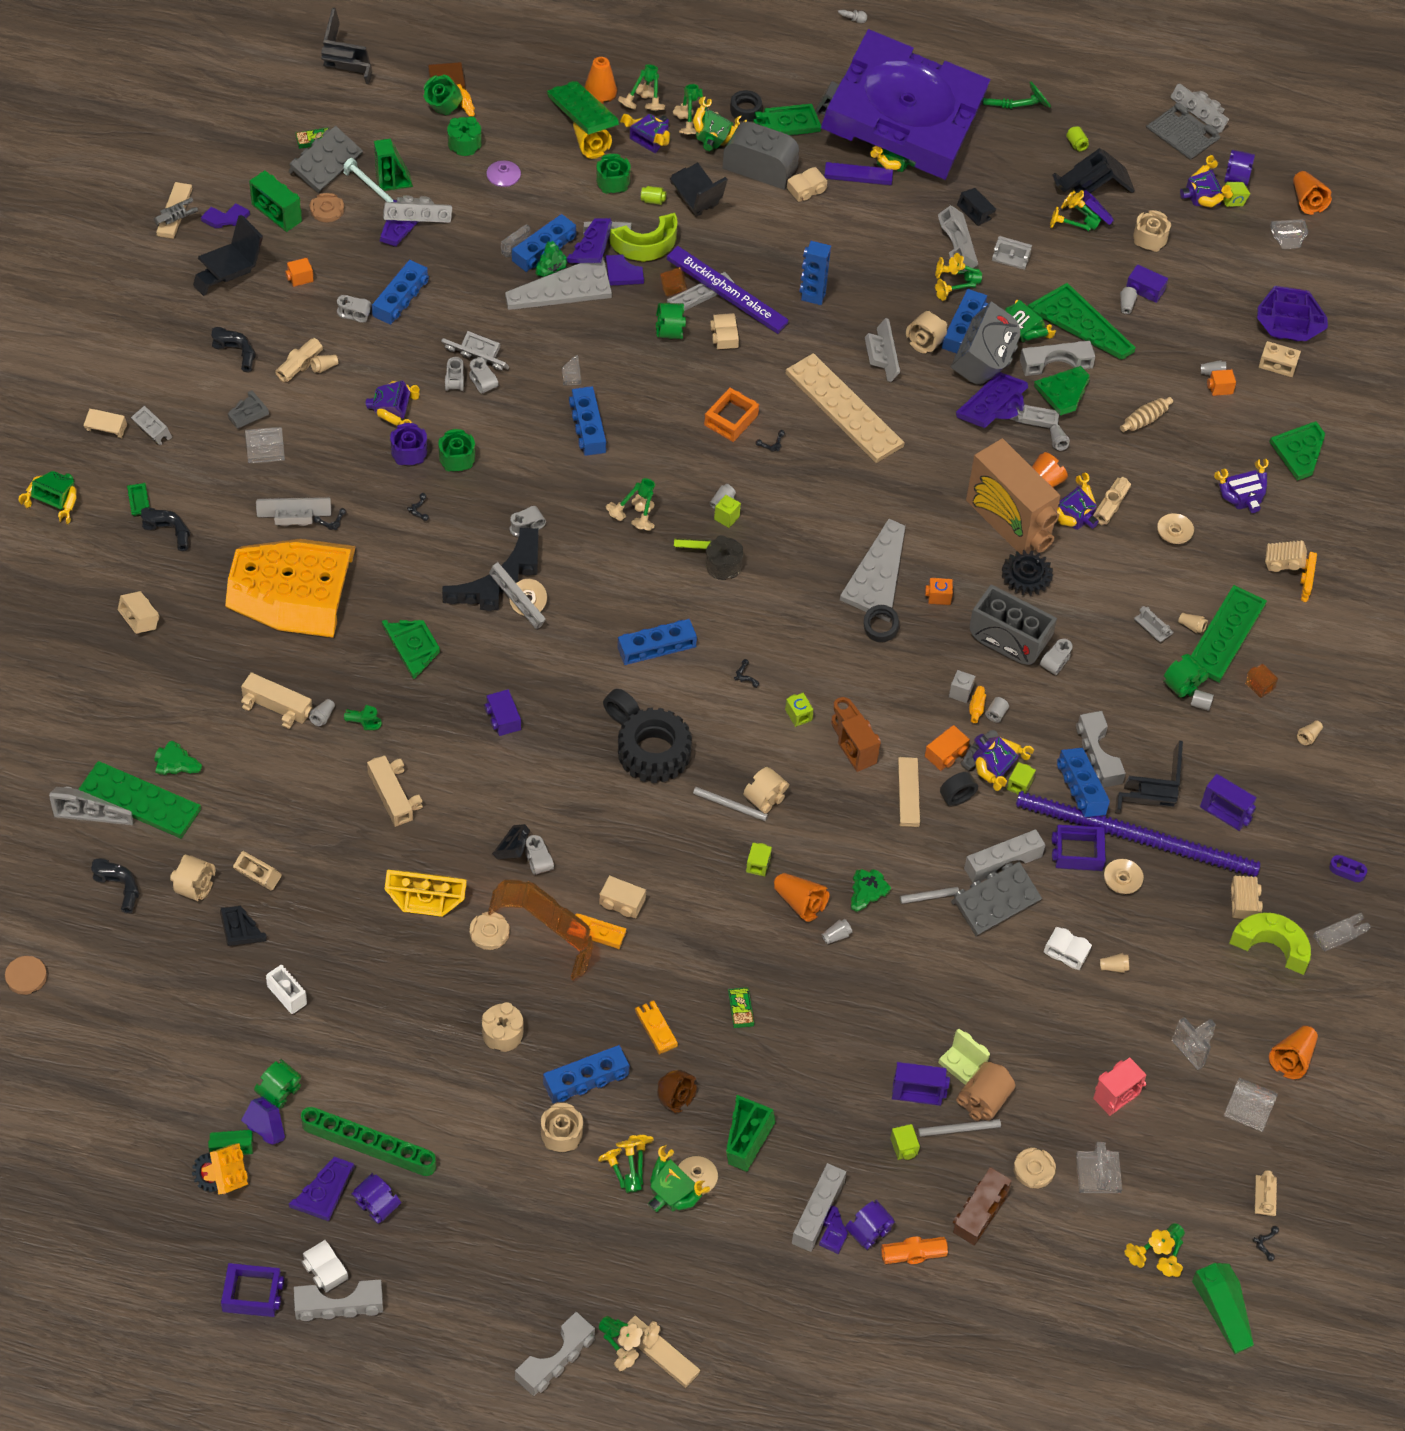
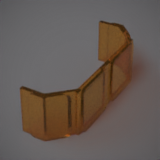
[488,880,593,981]

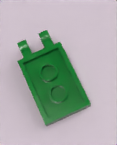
[753,103,821,135]

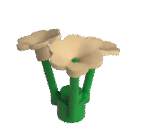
[618,64,665,110]
[673,84,719,134]
[606,478,655,530]
[599,1316,660,1371]

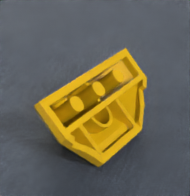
[385,870,467,917]

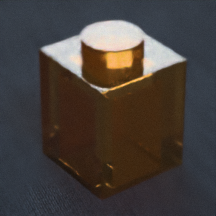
[1246,664,1278,698]

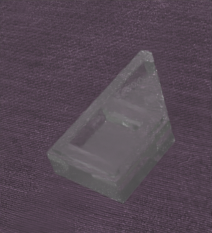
[562,355,581,385]

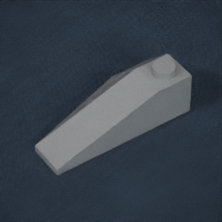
[49,787,133,825]

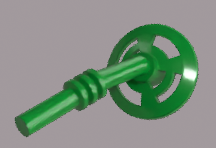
[983,81,1052,109]

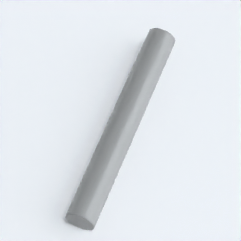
[900,887,959,904]

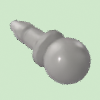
[838,10,867,24]

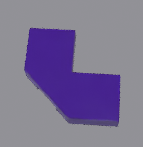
[201,203,250,229]
[819,1205,848,1254]

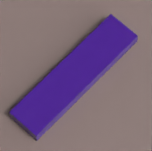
[824,162,893,185]

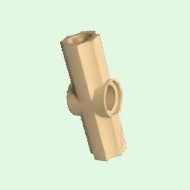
[275,338,323,382]
[1093,477,1131,525]

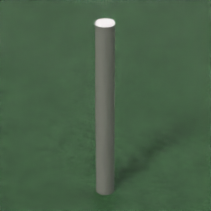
[693,787,768,821]
[918,1119,1001,1137]

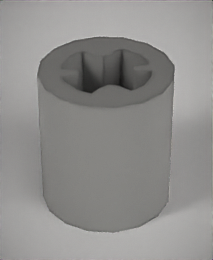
[1191,689,1214,711]
[985,697,1009,723]

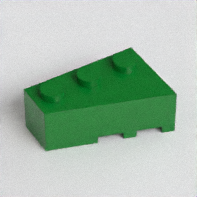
[374,138,413,191]
[726,1094,775,1172]

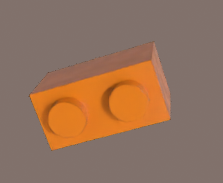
[925,725,970,771]

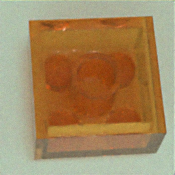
[660,267,687,296]

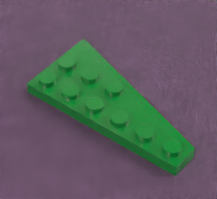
[1028,283,1136,360]

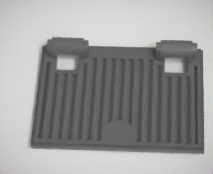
[1146,102,1220,160]

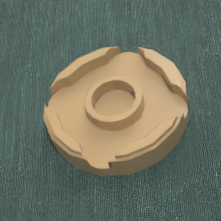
[469,912,509,950]
[1014,1148,1056,1188]

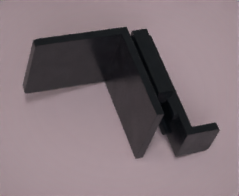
[321,8,373,84]
[1052,148,1135,199]
[670,162,728,217]
[193,215,263,296]
[1115,740,1183,814]

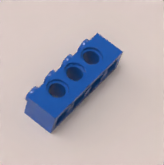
[512,214,576,272]
[799,241,831,305]
[372,259,429,325]
[942,289,989,353]
[569,386,606,456]
[617,619,697,665]
[1057,748,1110,817]
[543,1045,629,1103]

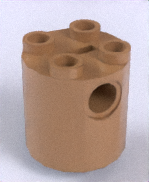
[956,1062,1015,1121]

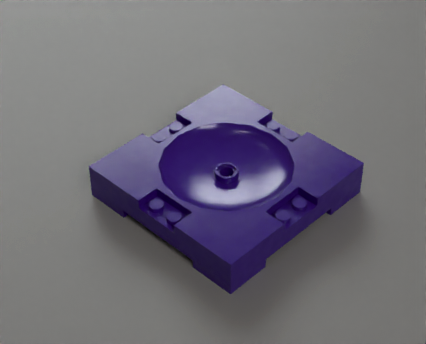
[821,29,991,180]

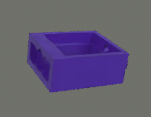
[1200,773,1257,831]
[1052,825,1105,871]
[892,1062,950,1106]
[221,1263,284,1317]

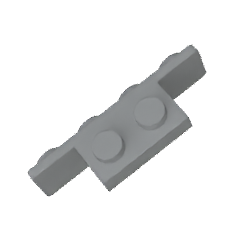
[1171,84,1229,133]
[383,195,452,223]
[865,318,900,382]
[441,331,509,371]
[256,497,331,526]

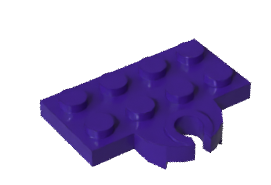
[956,372,1028,428]

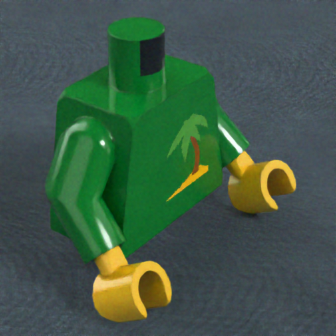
[648,1145,710,1213]

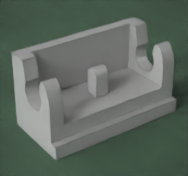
[992,236,1032,270]
[131,406,172,445]

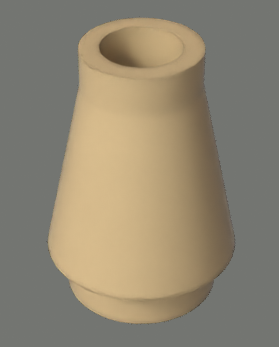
[310,354,338,373]
[1178,613,1208,634]
[1297,721,1323,745]
[1100,953,1129,973]

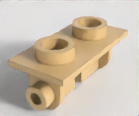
[1255,1171,1277,1216]

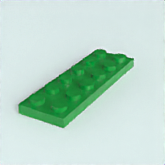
[547,81,619,135]
[1191,585,1267,683]
[78,761,201,839]

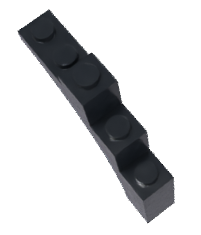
[442,528,539,611]

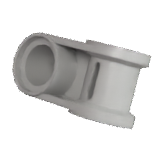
[337,295,372,322]
[445,357,464,391]
[469,359,498,394]
[510,506,546,537]
[1040,639,1072,675]
[525,835,554,875]

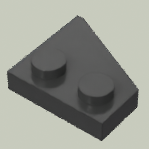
[228,390,269,429]

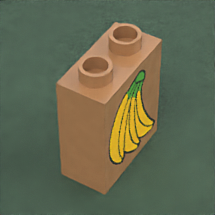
[966,438,1060,554]

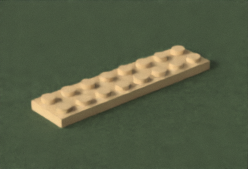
[786,353,904,463]

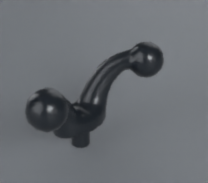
[755,430,785,451]
[407,493,429,521]
[314,508,346,530]
[734,659,759,688]
[1253,1226,1279,1261]

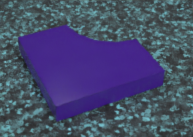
[1083,190,1113,225]
[606,255,644,285]

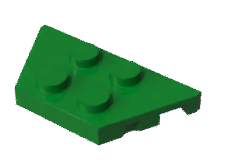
[382,620,440,679]

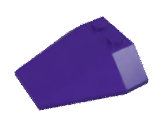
[1257,286,1328,341]

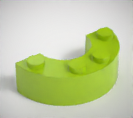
[610,213,677,262]
[1229,913,1311,975]

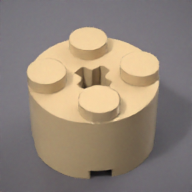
[1133,210,1171,252]
[906,311,948,353]
[744,767,789,814]
[170,855,215,901]
[482,1002,523,1052]
[541,1103,583,1152]

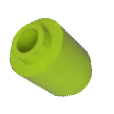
[1066,126,1089,151]
[641,186,667,205]

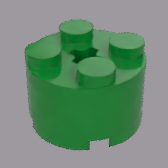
[423,75,463,115]
[447,116,481,156]
[596,154,631,194]
[656,303,686,339]
[438,429,475,472]
[1163,654,1209,697]
[254,1059,301,1109]

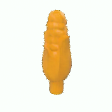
[457,84,475,117]
[969,686,986,723]

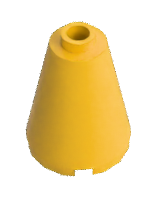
[573,122,612,159]

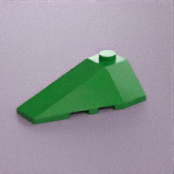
[1192,1263,1254,1354]

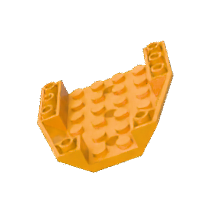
[225,539,355,638]

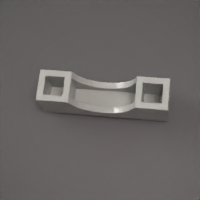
[938,205,978,271]
[1020,341,1095,376]
[1076,711,1126,788]
[964,829,1045,883]
[792,1163,847,1252]
[294,1279,383,1321]
[515,1312,595,1396]

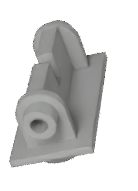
[1134,606,1174,642]

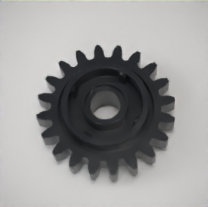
[1002,550,1053,596]

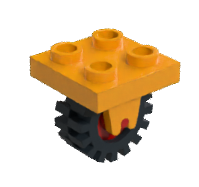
[192,1143,248,1194]

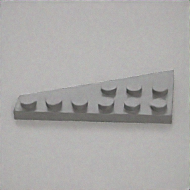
[505,257,612,310]
[840,519,905,622]

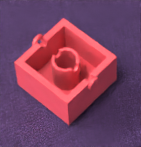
[1093,1057,1146,1116]

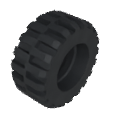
[618,708,692,783]

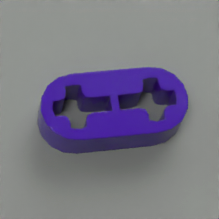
[1329,855,1367,882]

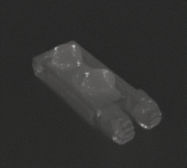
[1313,913,1371,952]

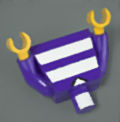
[1214,459,1268,513]

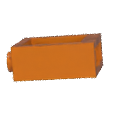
[704,388,759,442]

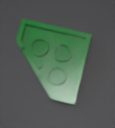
[1034,366,1090,416]
[1269,421,1325,481]

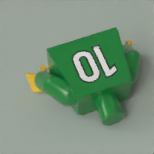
[1005,300,1056,343]

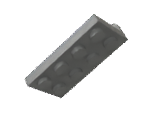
[289,126,363,193]
[951,862,1042,936]

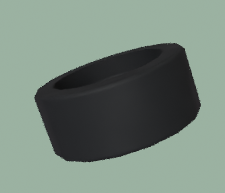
[730,90,762,122]
[863,605,899,642]
[603,688,640,724]
[940,772,979,806]

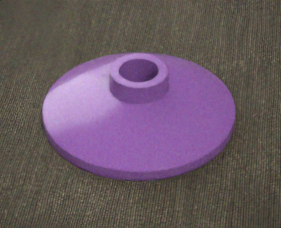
[487,161,521,187]

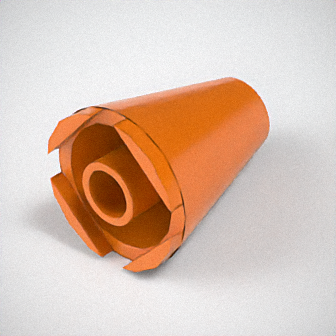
[584,57,617,104]
[1293,171,1332,215]
[1032,452,1068,488]
[774,873,829,922]
[1269,1026,1318,1079]

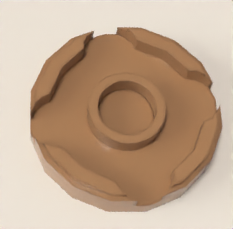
[310,193,344,222]
[5,956,47,995]

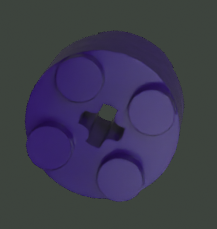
[1224,150,1255,187]
[390,423,427,465]
[351,1173,401,1224]
[845,1199,895,1250]

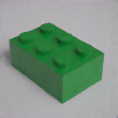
[249,170,302,232]

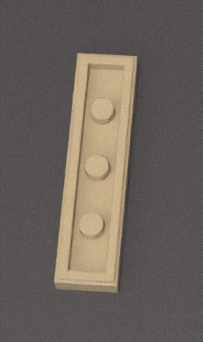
[157,182,192,239]
[898,757,920,827]
[627,1316,700,1388]

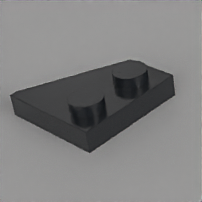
[492,824,530,859]
[220,905,267,946]

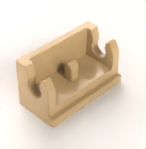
[83,409,127,438]

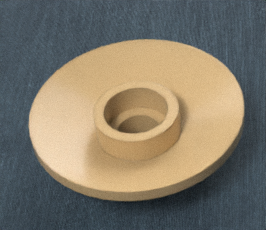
[1157,513,1194,544]
[509,579,547,616]
[1104,859,1144,894]
[678,1156,718,1195]

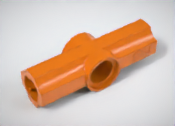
[881,1237,948,1264]

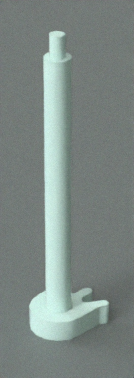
[343,158,393,202]

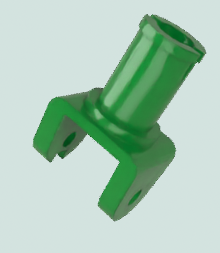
[344,705,382,730]

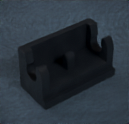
[957,188,996,226]

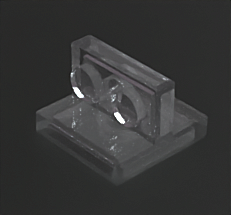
[245,427,285,463]
[1172,1017,1216,1070]
[1224,1078,1278,1132]
[1076,1142,1122,1193]

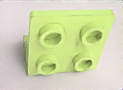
[938,1029,990,1085]

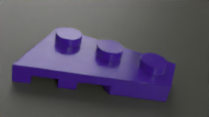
[380,200,419,246]
[567,218,612,263]
[289,1157,354,1221]

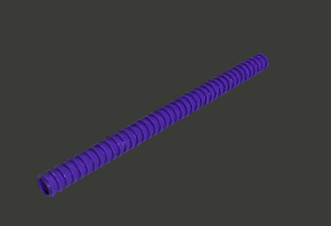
[1016,791,1261,877]

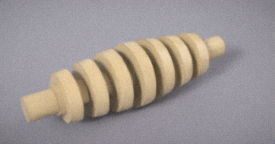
[1120,397,1173,432]

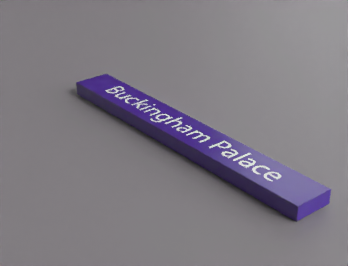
[667,246,789,334]

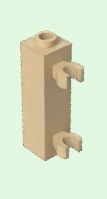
[241,673,313,729]
[367,756,423,827]

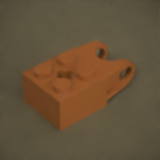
[831,697,881,772]

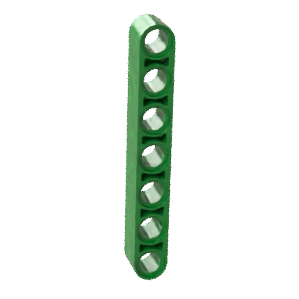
[301,1107,436,1176]

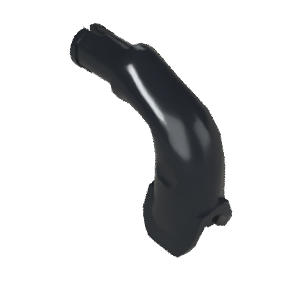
[211,327,256,372]
[141,507,190,551]
[91,858,139,914]

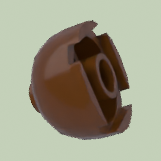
[657,1070,697,1113]

